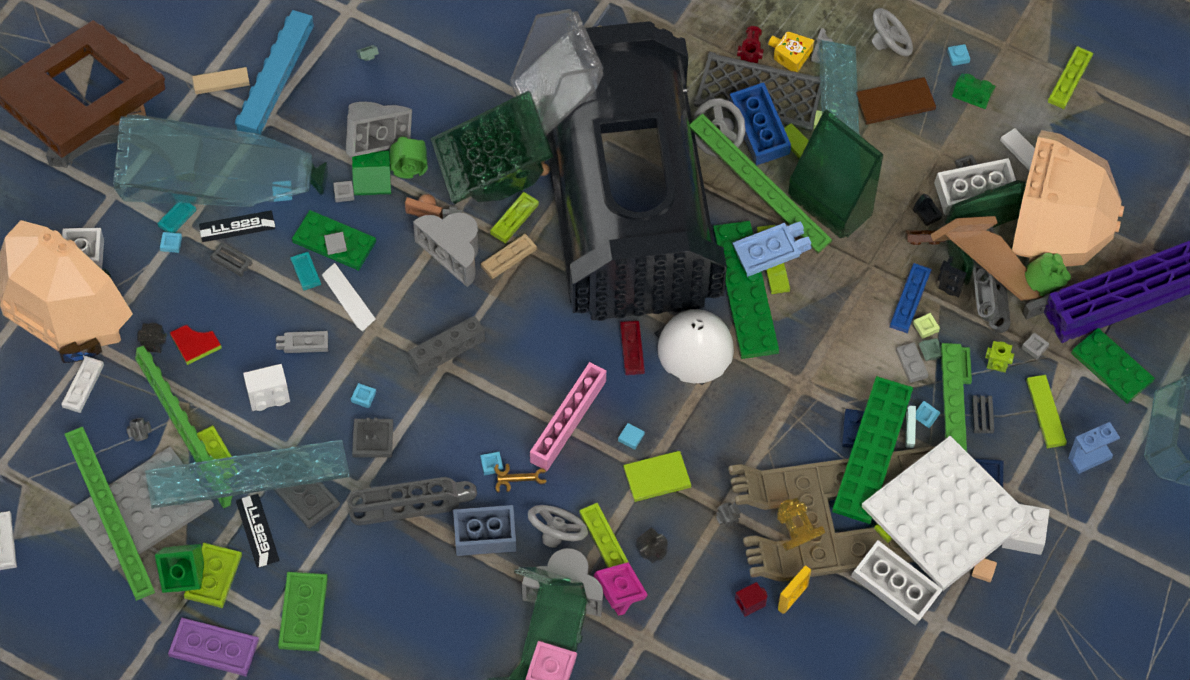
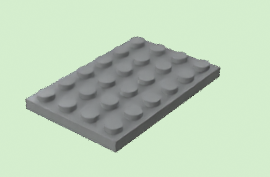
[70,447,214,571]

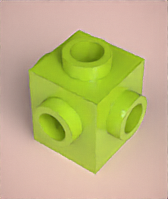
[985,341,1014,373]

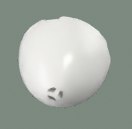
[658,309,734,383]

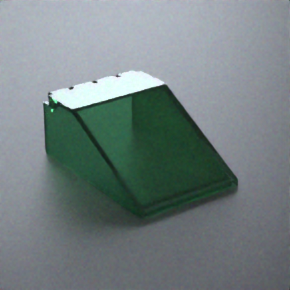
[788,109,884,239]

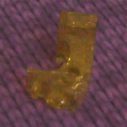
[777,498,826,551]

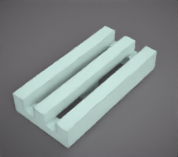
[905,406,916,449]

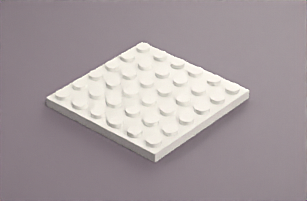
[862,436,1032,591]

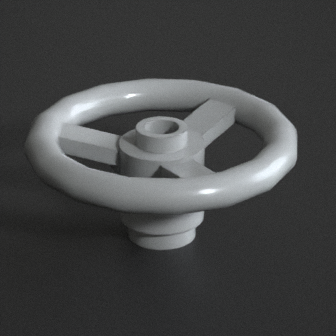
[872,8,913,57]
[692,98,746,157]
[528,505,588,548]

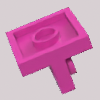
[594,562,648,616]

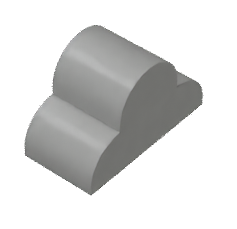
[346,102,412,157]
[413,213,479,287]
[522,548,603,617]

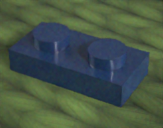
[842,409,865,448]

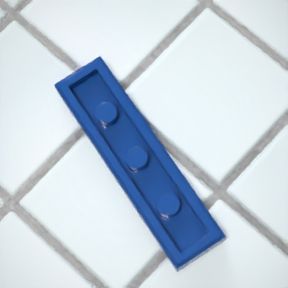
[890,263,931,333]

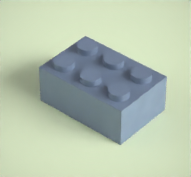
[453,505,516,556]

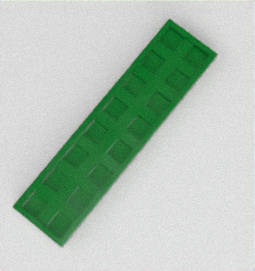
[713,221,779,359]
[832,376,914,524]

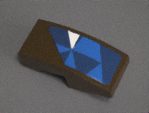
[58,337,102,363]

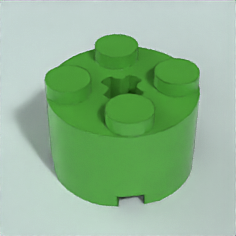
[389,137,428,179]
[1025,253,1071,297]

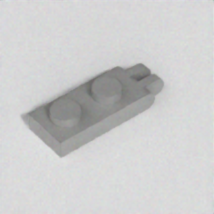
[276,331,328,353]

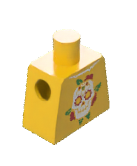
[768,32,814,72]

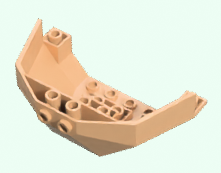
[1012,130,1124,267]
[0,220,133,351]

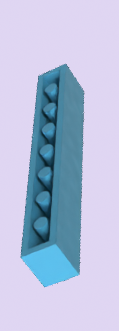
[235,10,314,139]

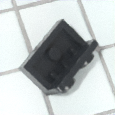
[937,256,967,298]

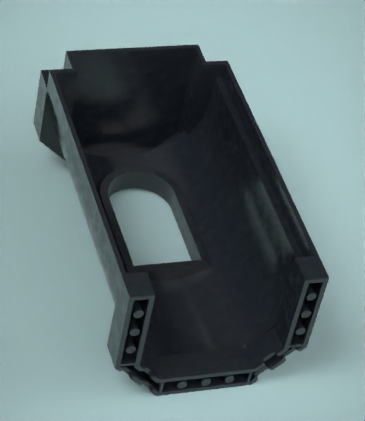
[538,21,727,321]

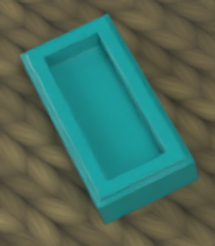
[157,198,197,233]
[290,252,321,291]

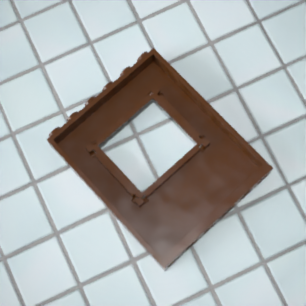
[0,20,165,158]

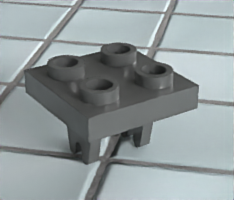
[352,418,394,458]

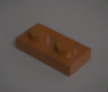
[905,230,945,245]

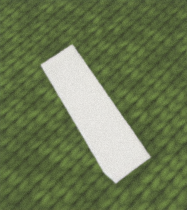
[322,263,375,331]

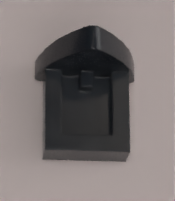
[913,194,943,226]

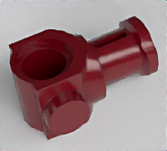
[737,26,764,63]

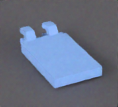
[733,221,811,277]

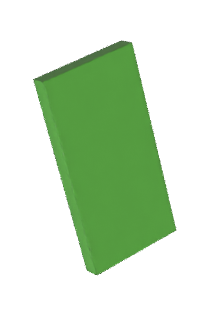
[278,572,328,651]

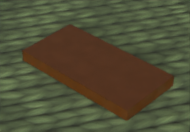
[855,77,936,125]

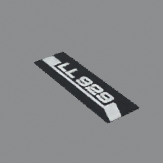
[199,210,275,242]
[236,494,280,568]

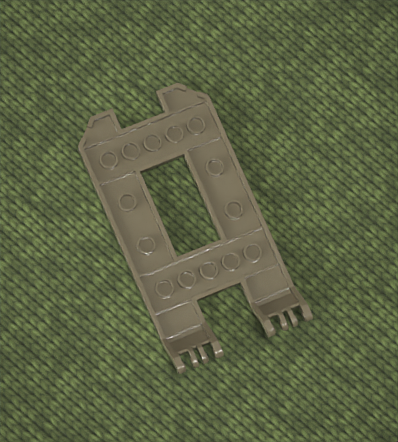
[728,446,935,582]

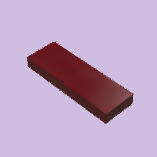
[620,321,645,375]

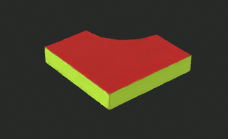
[170,325,222,365]

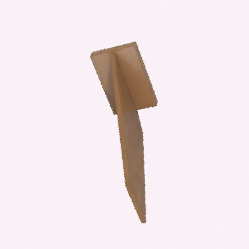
[931,216,1043,301]

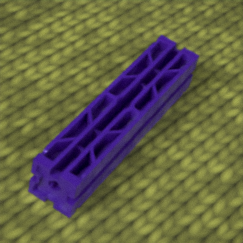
[1044,241,1190,343]

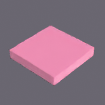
[525,641,577,680]

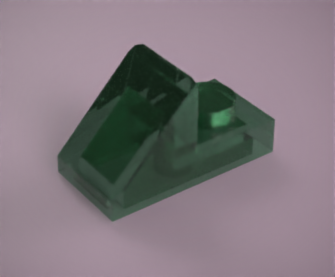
[297,157,328,195]

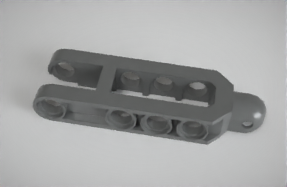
[972,227,1011,333]
[347,477,477,525]

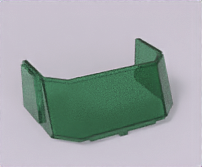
[945,180,1027,285]
[487,567,588,680]

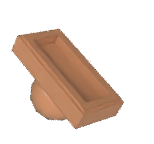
[405,194,443,219]

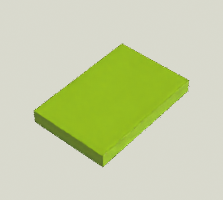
[623,451,691,502]
[184,543,242,608]

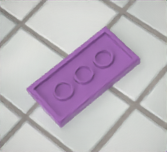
[168,617,259,676]

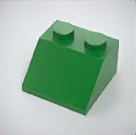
[352,151,391,196]
[155,544,204,593]

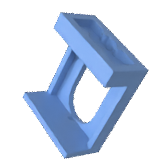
[1068,422,1120,474]

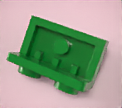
[952,73,996,109]

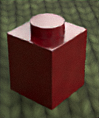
[735,582,768,617]

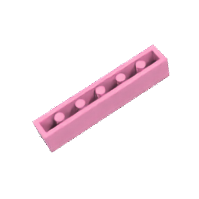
[530,362,606,471]

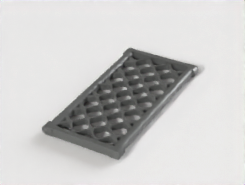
[694,52,826,132]

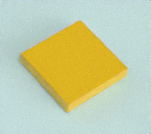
[778,565,811,614]

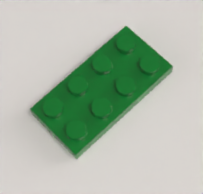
[292,210,376,271]
[1071,328,1155,404]

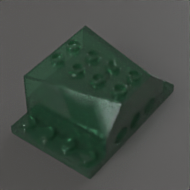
[430,91,554,204]

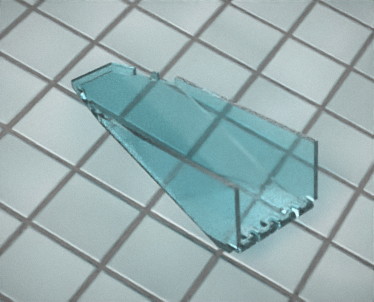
[113,114,312,207]

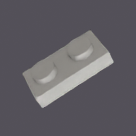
[896,342,928,383]

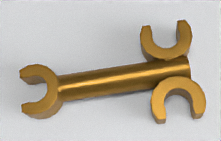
[494,464,546,493]

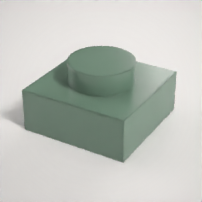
[356,45,379,61]
[919,338,941,361]

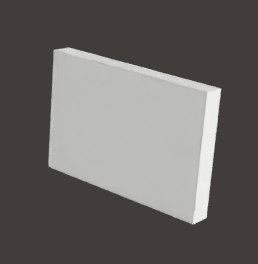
[0,511,17,570]

